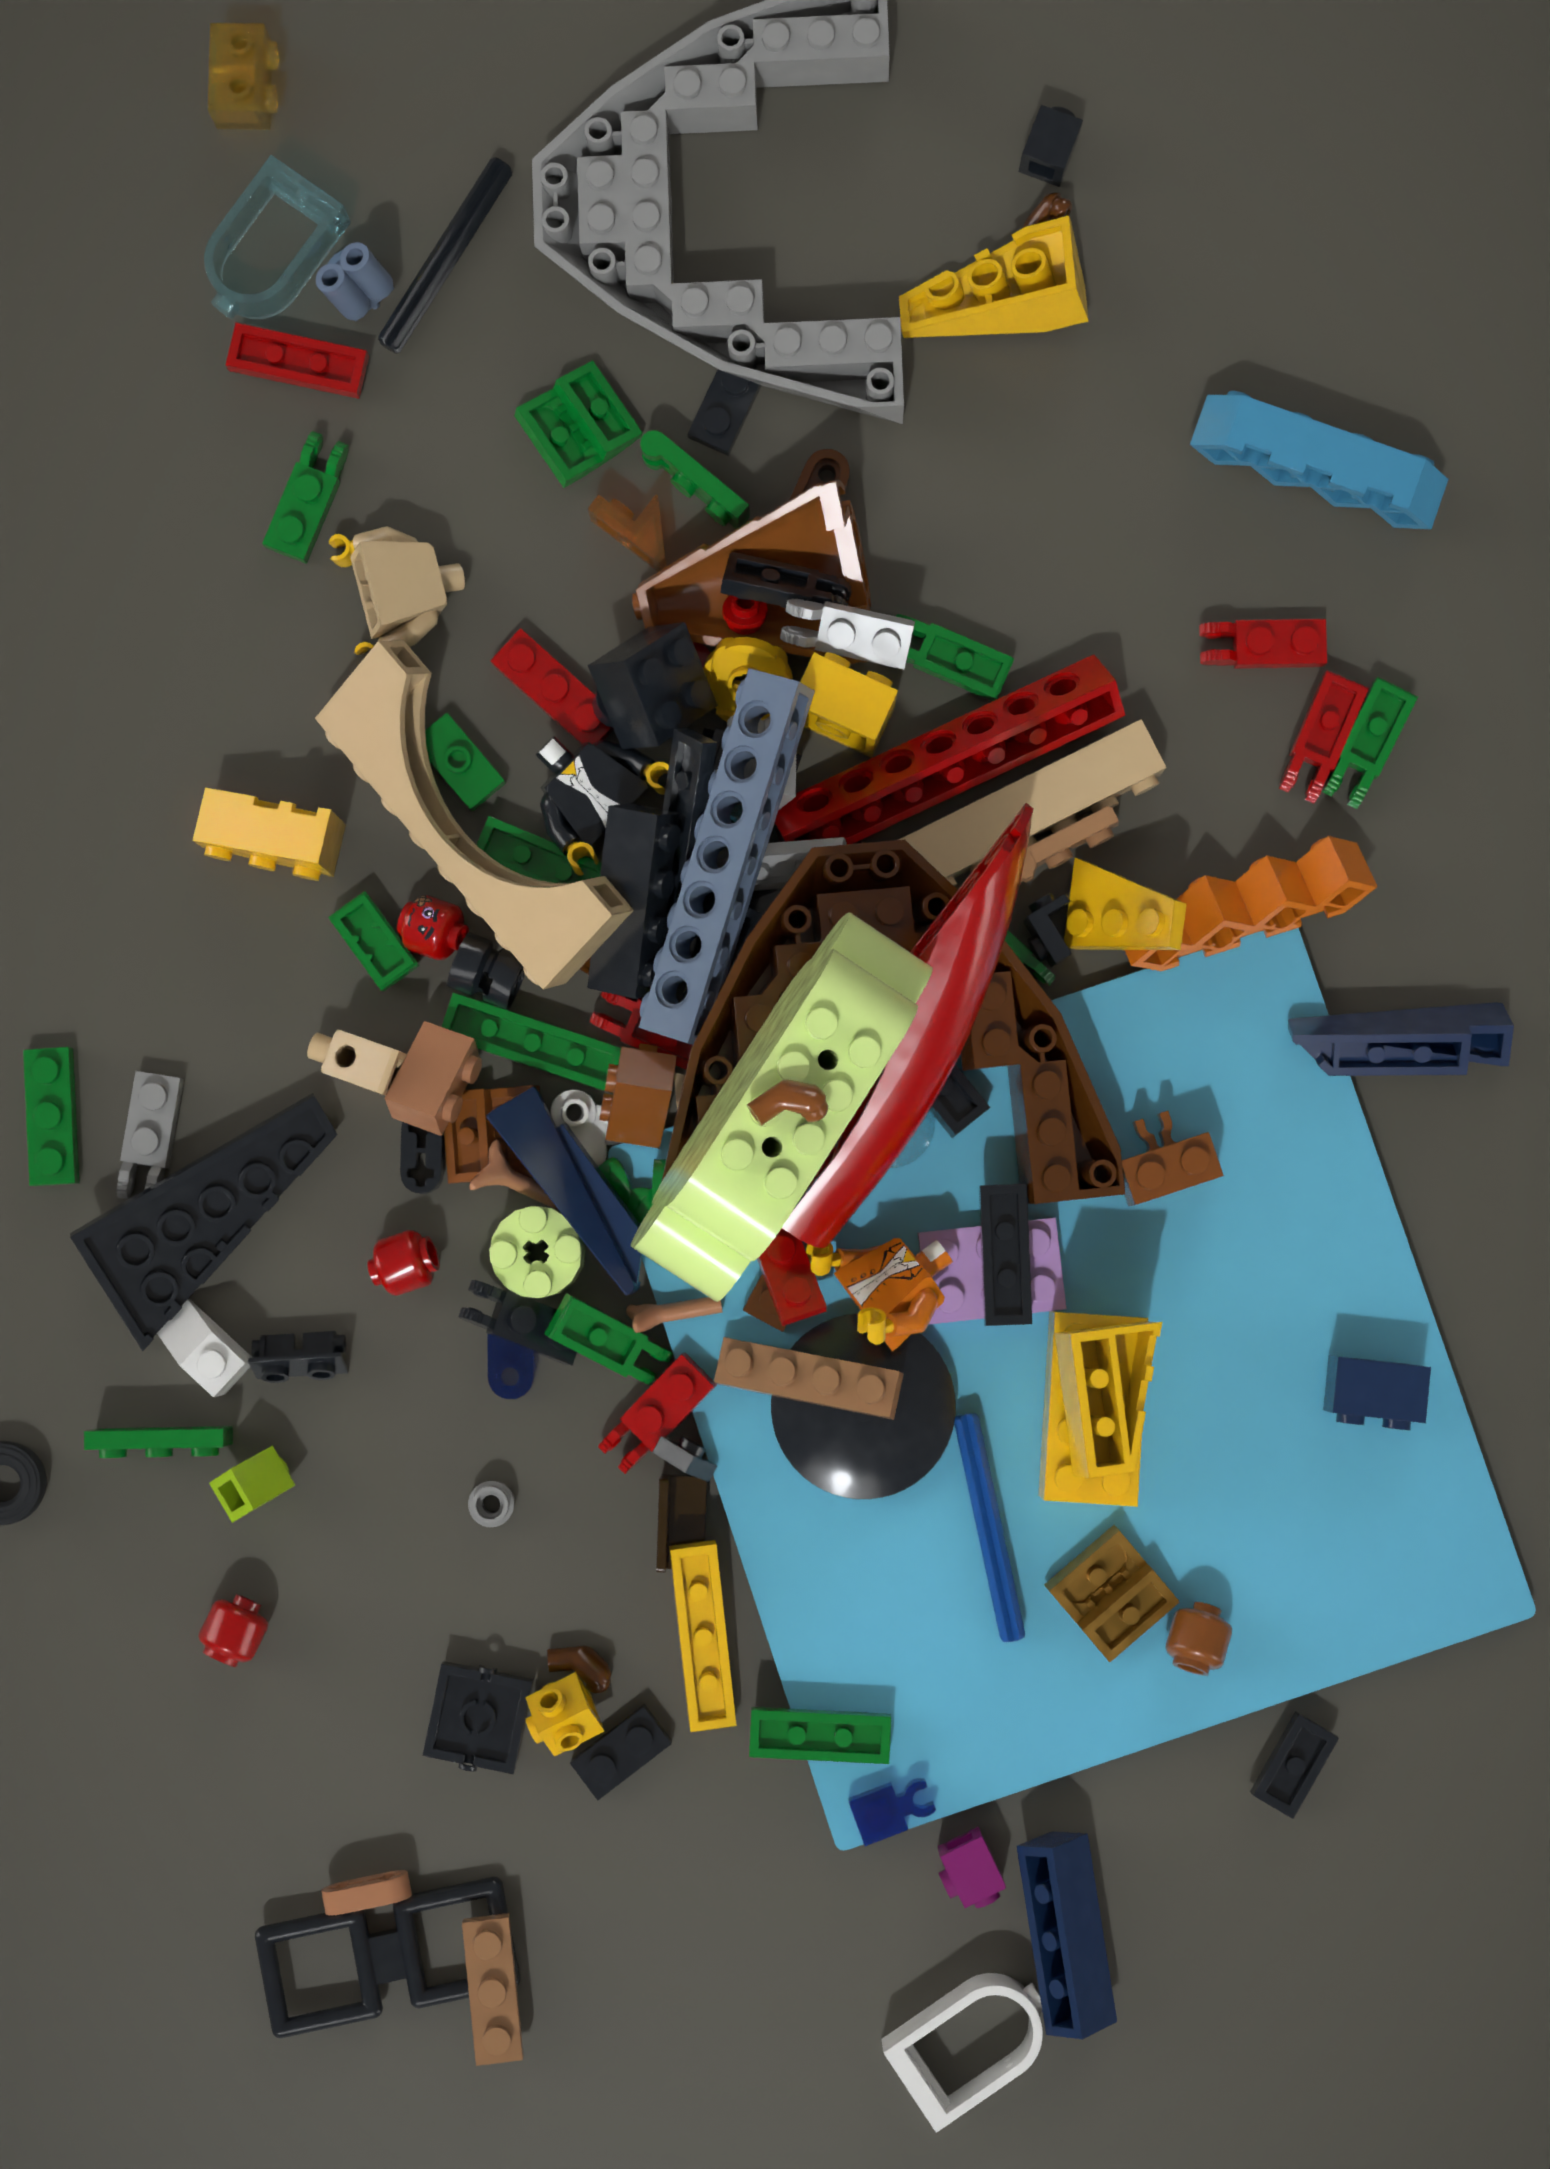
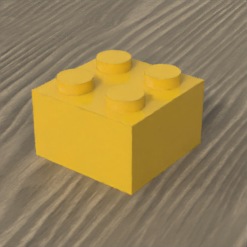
[800,652,898,758]

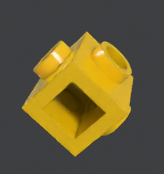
[525,1672,604,1757]

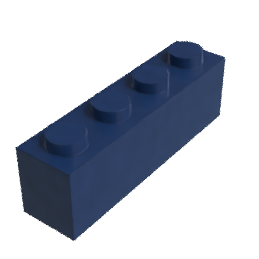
[1017,1831,1117,2040]

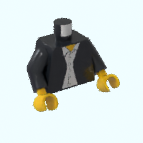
[536,736,669,875]

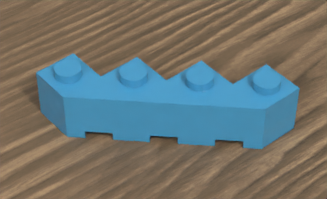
[1190,391,1449,529]

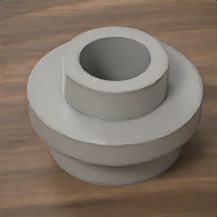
[468,1481,515,1527]

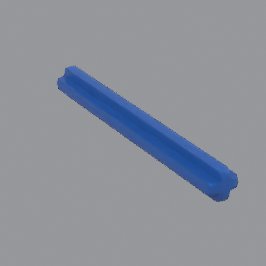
[954,1413,1025,1642]

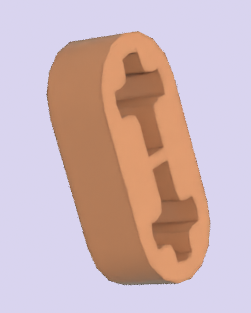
[321,1870,412,1915]

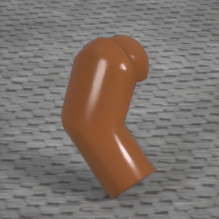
[747,1079,828,1126]

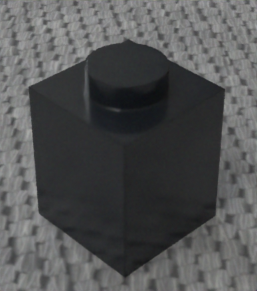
[1018,105,1083,187]

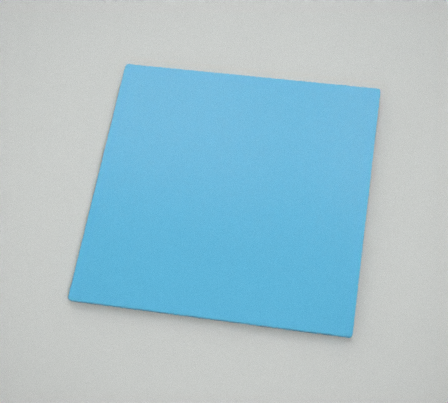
[608,928,1536,1851]

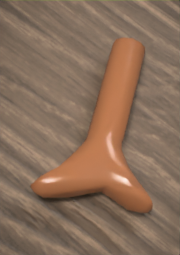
[469,1140,558,1210]
[626,1297,723,1333]

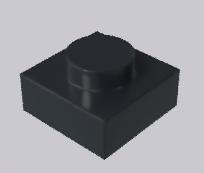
[652,1436,717,1482]

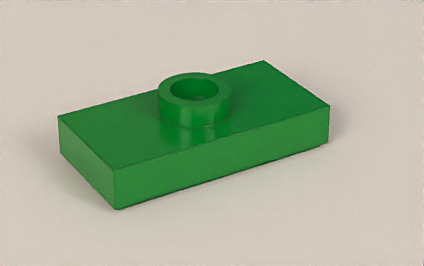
[425,713,506,812]
[328,891,420,992]

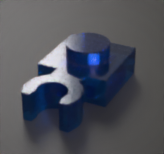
[848,1778,936,1846]

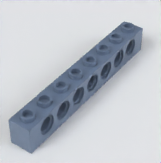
[639,668,815,1045]

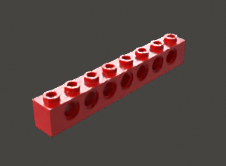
[774,654,1126,844]

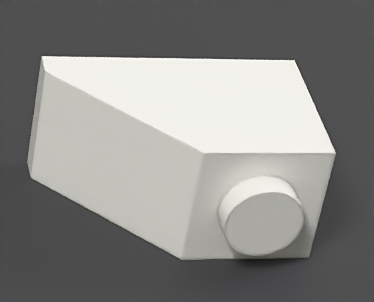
[157,1299,253,1397]

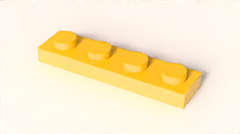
[669,1540,737,1732]

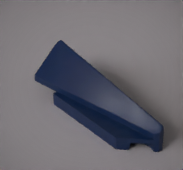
[1288,1002,1514,1076]

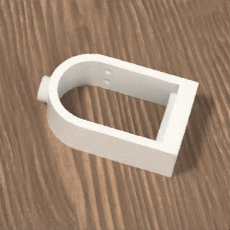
[881,1973,1043,2133]

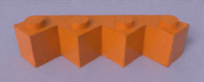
[1125,836,1378,971]

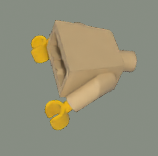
[329,526,465,655]

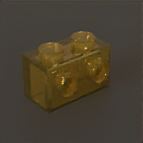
[208,23,279,130]

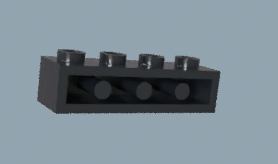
[587,804,681,999]

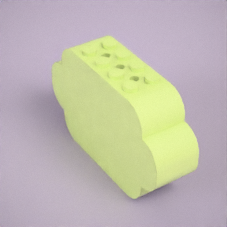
[631,912,933,1302]

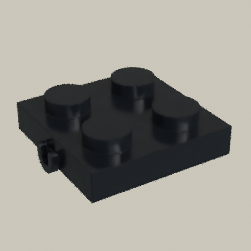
[422,1661,534,1774]

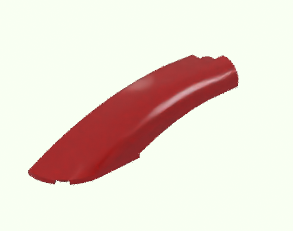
[782,803,1034,1248]

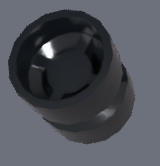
[447,932,525,1010]

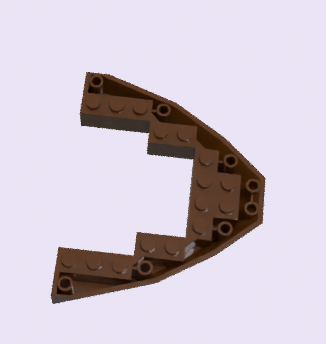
[661,839,1125,1204]

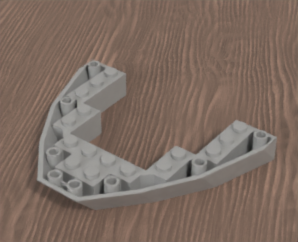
[532,0,904,424]

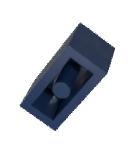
[1323,1355,1431,1430]

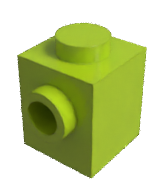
[209,1445,295,1523]

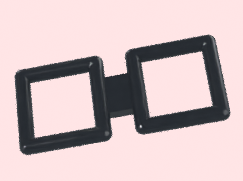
[255,1877,520,2039]

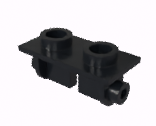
[248,1330,348,1383]

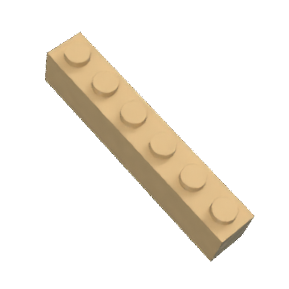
[899,719,1167,886]

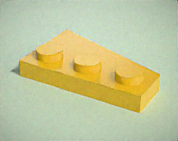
[1064,857,1186,950]

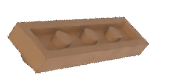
[714,1337,904,1420]

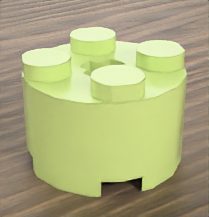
[489,1206,585,1298]

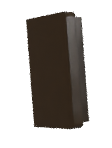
[656,1474,707,1573]

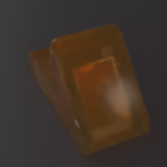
[588,494,667,571]

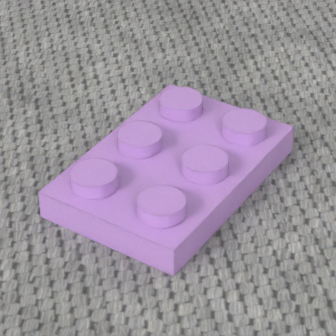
[918,1217,1067,1325]

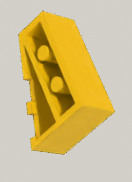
[192,788,346,881]
[1055,1321,1162,1478]

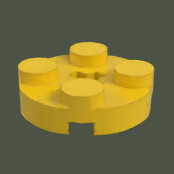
[703,637,793,722]

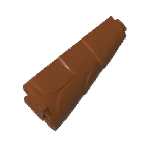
[632,479,872,664]

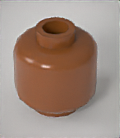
[1165,1602,1232,1676]

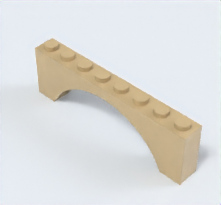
[315,640,634,990]

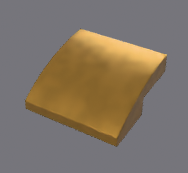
[1044,1525,1180,1662]

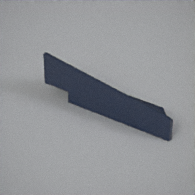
[486,1087,642,1295]

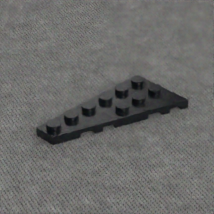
[70,1093,338,1351]

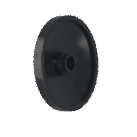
[771,1313,956,1499]

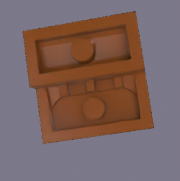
[444,1085,540,1184]

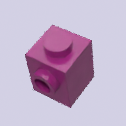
[937,1826,1007,1909]

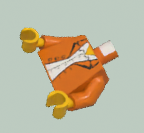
[806,1238,953,1351]

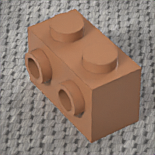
[384,1021,482,1136]

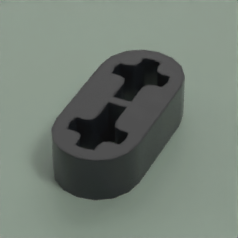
[400,1122,445,1194]

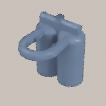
[316,242,395,322]

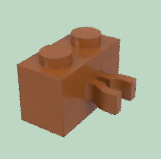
[599,1043,677,1149]
[1122,1110,1224,1206]

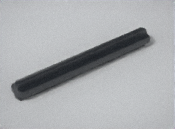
[378,157,512,354]

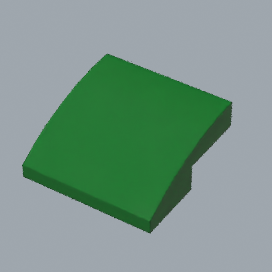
[514,360,643,488]

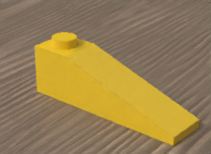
[899,216,1089,338]

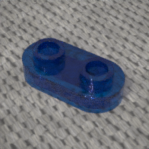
[487,1334,535,1399]

